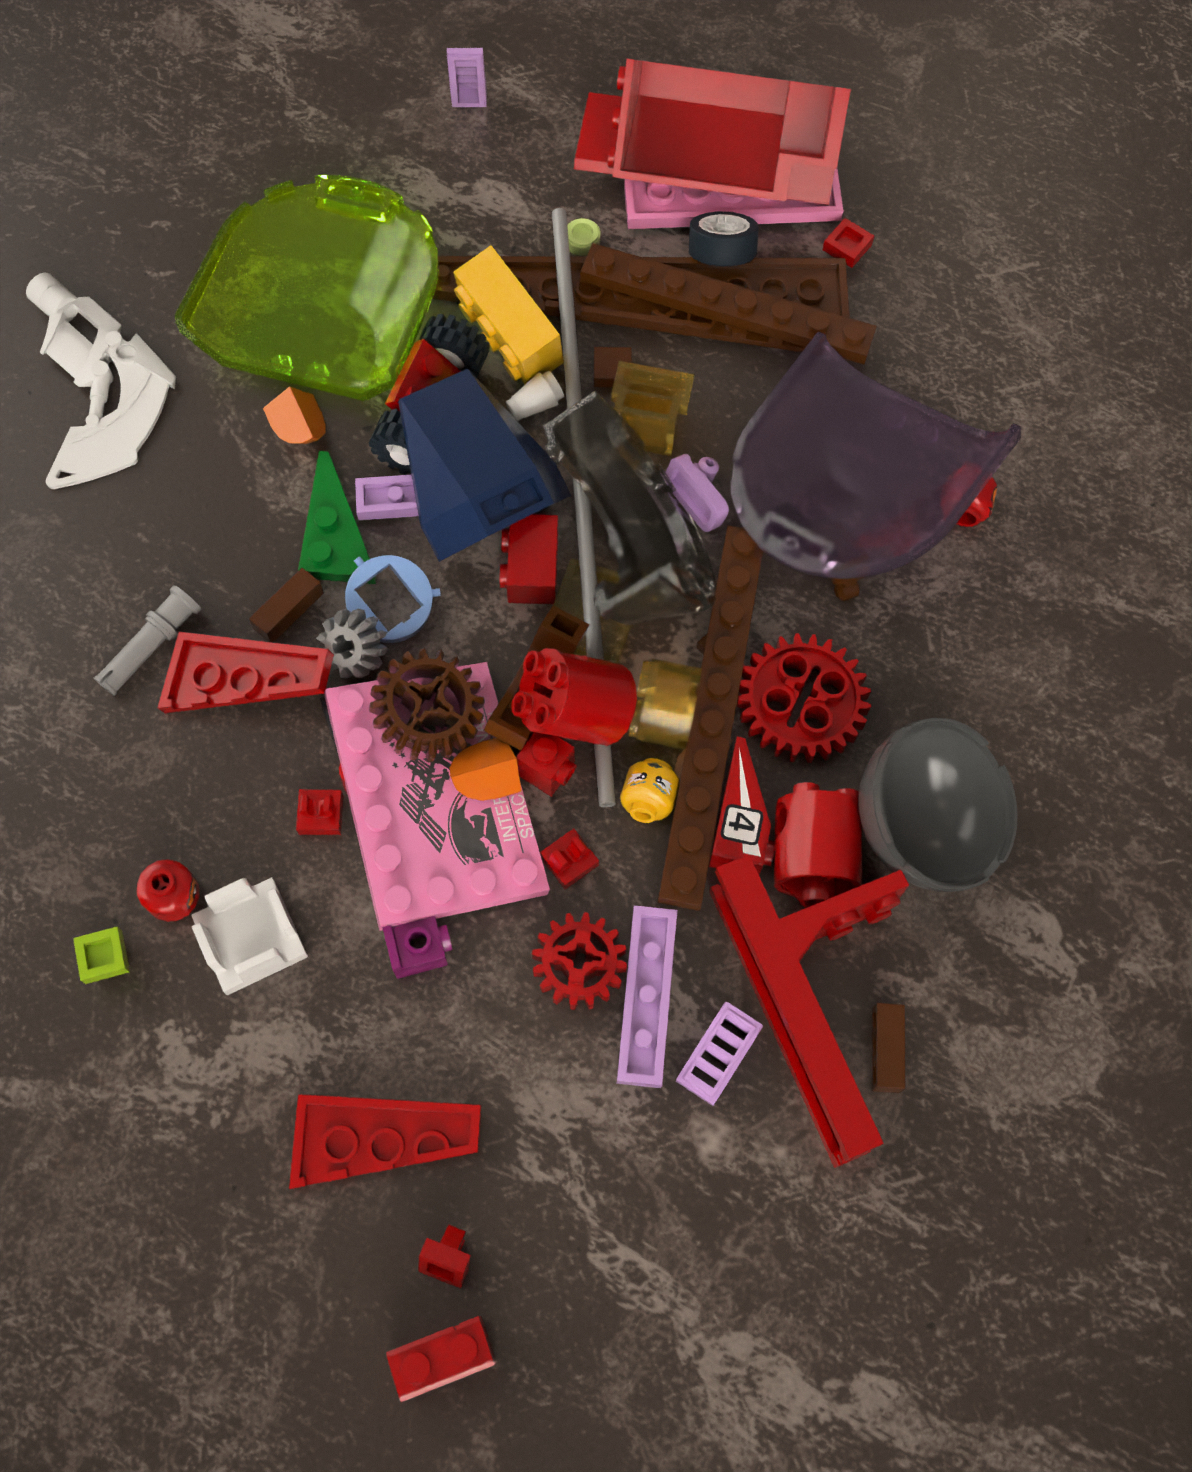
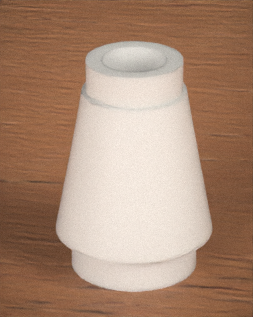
[506,370,565,422]

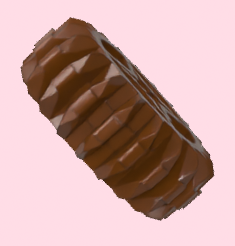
[369,647,485,762]

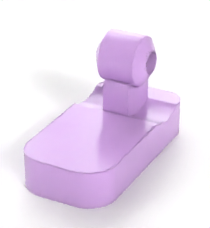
[664,454,728,532]

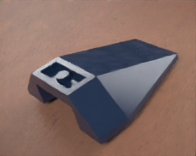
[398,369,572,562]

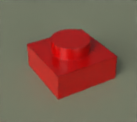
[822,218,875,268]

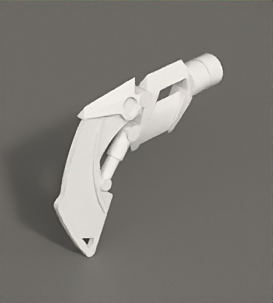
[26,272,176,489]

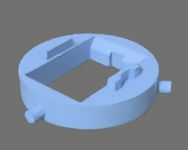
[345,555,441,643]

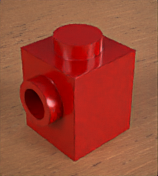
[516,732,577,797]

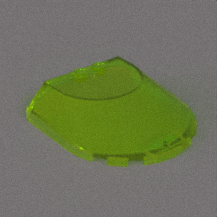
[175,175,439,401]

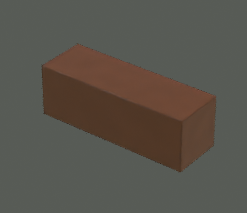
[249,568,324,643]
[872,1003,905,1093]

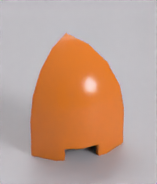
[263,386,326,444]
[449,737,521,801]

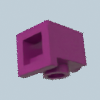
[382,916,453,979]

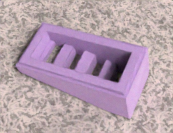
[447,48,487,107]
[676,1002,763,1106]

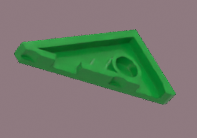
[298,451,377,584]

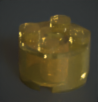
[628,658,702,750]

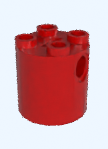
[511,648,637,746]
[774,782,862,907]

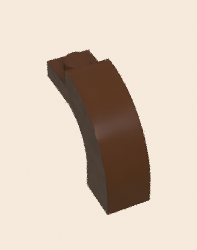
[483,605,590,750]

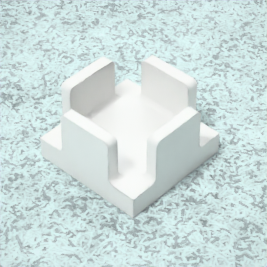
[191,877,308,995]

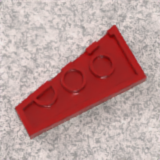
[157,632,334,713]
[289,1094,482,1189]

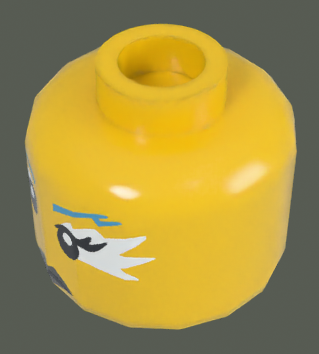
[620,758,680,823]

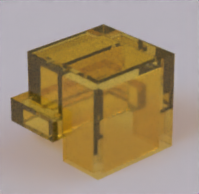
[611,361,695,456]

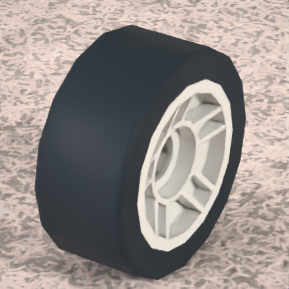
[689,211,759,266]

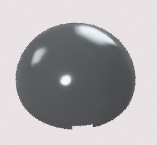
[859,718,1017,892]

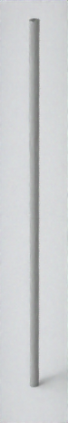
[552,208,616,807]

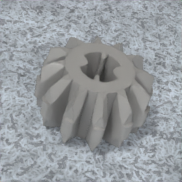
[316,609,389,678]

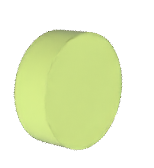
[567,218,600,256]

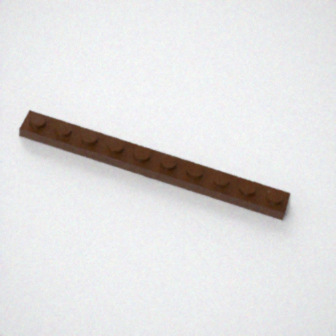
[657,525,766,911]

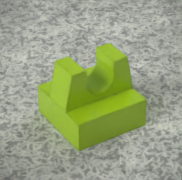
[73,926,130,984]

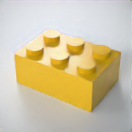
[453,245,564,385]

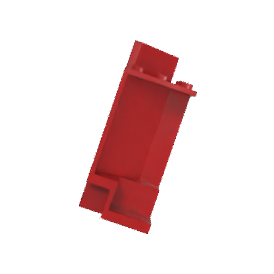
[574,59,851,205]

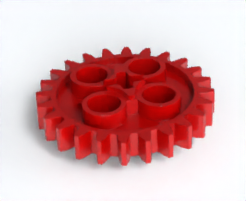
[736,633,871,763]

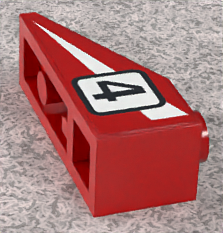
[709,737,775,875]

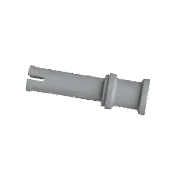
[93,585,201,696]

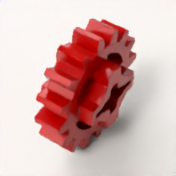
[532,912,627,1010]

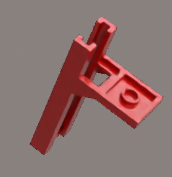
[709,855,909,1168]

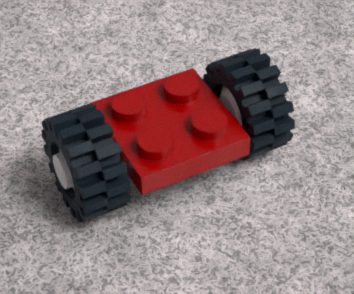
[369,314,490,475]

